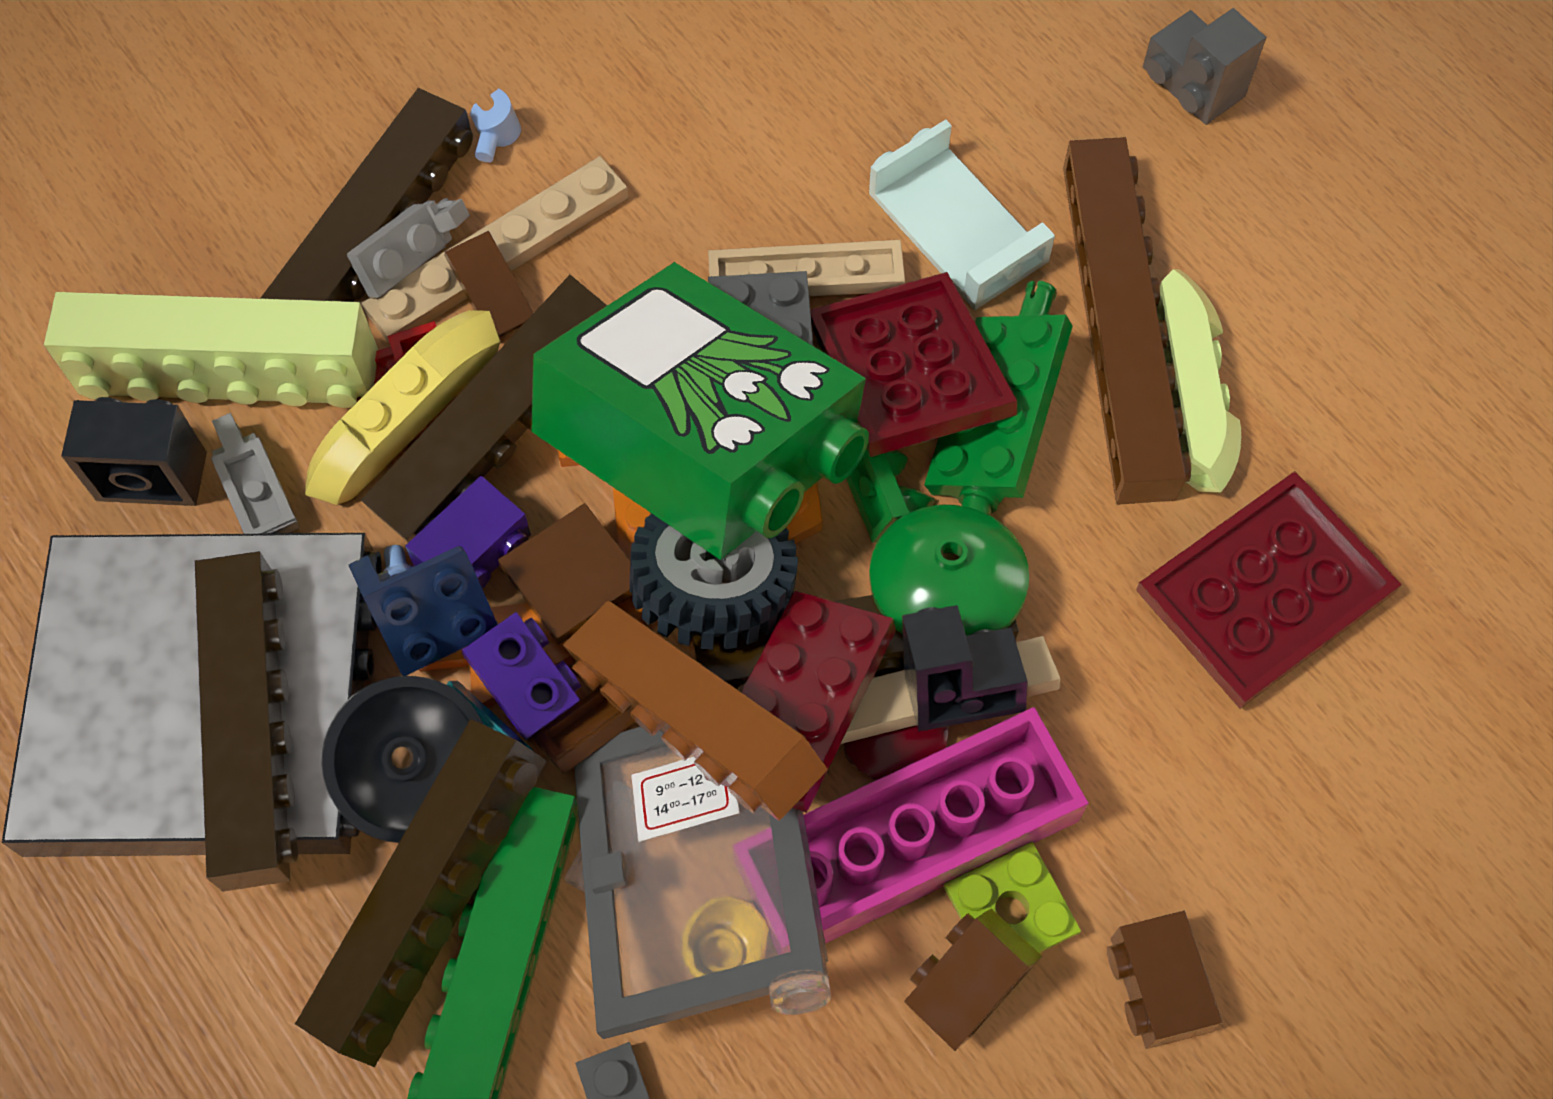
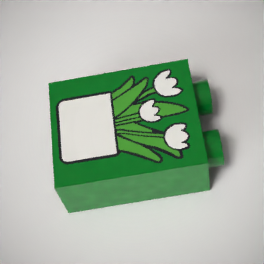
[532,262,869,560]

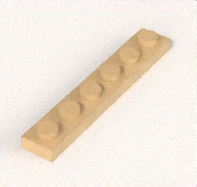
[361,156,629,344]

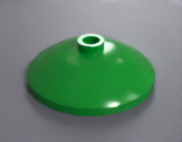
[869,505,1029,636]

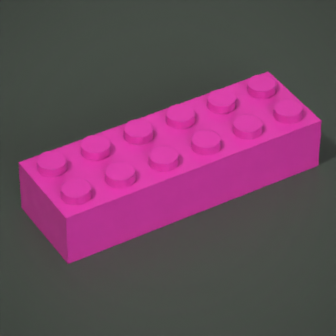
[734,707,1089,955]

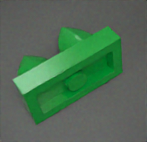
[846,449,935,543]

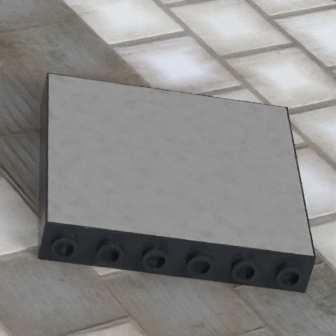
[1,533,382,857]

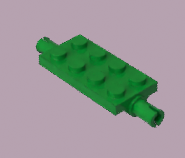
[924,281,1073,515]

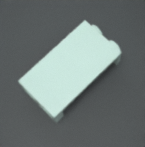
[869,119,1055,311]

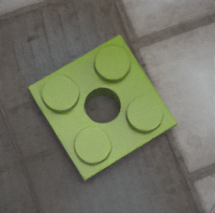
[943,841,1081,953]

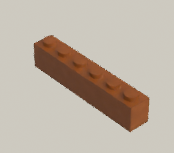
[563,600,828,821]

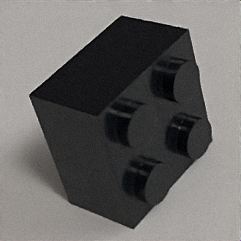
[61,397,207,506]

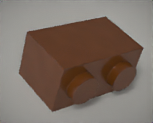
[904,908,1043,1051]
[1107,910,1223,1049]

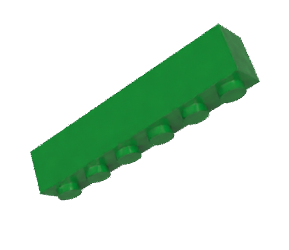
[407,787,578,1099]

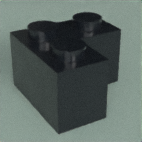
[902,605,1028,732]

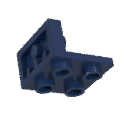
[348,546,498,676]

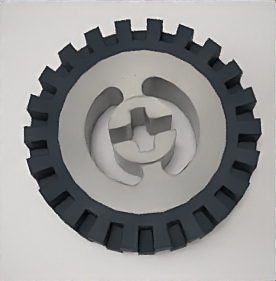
[629,513,798,650]

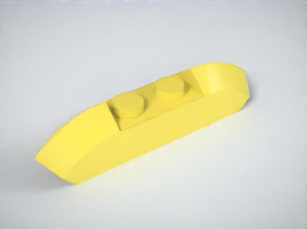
[305,310,500,505]

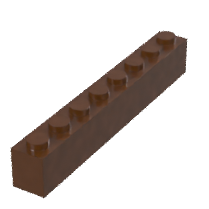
[1063,137,1191,505]

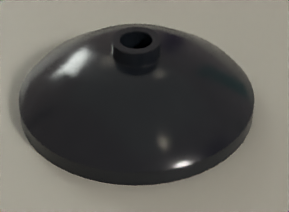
[321,676,484,843]

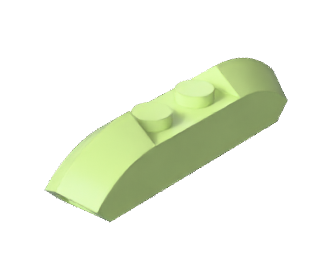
[1156,269,1242,493]

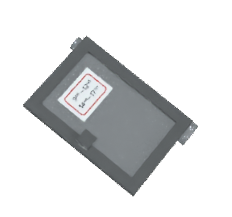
[574,683,831,1039]

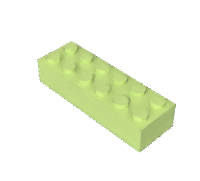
[44,292,378,408]

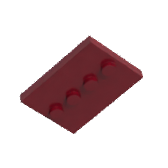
[810,272,1017,457]
[1136,471,1402,709]

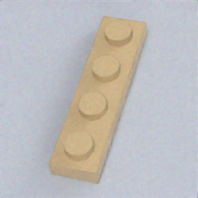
[708,240,905,296]

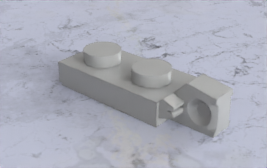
[347,198,470,298]
[211,413,300,534]

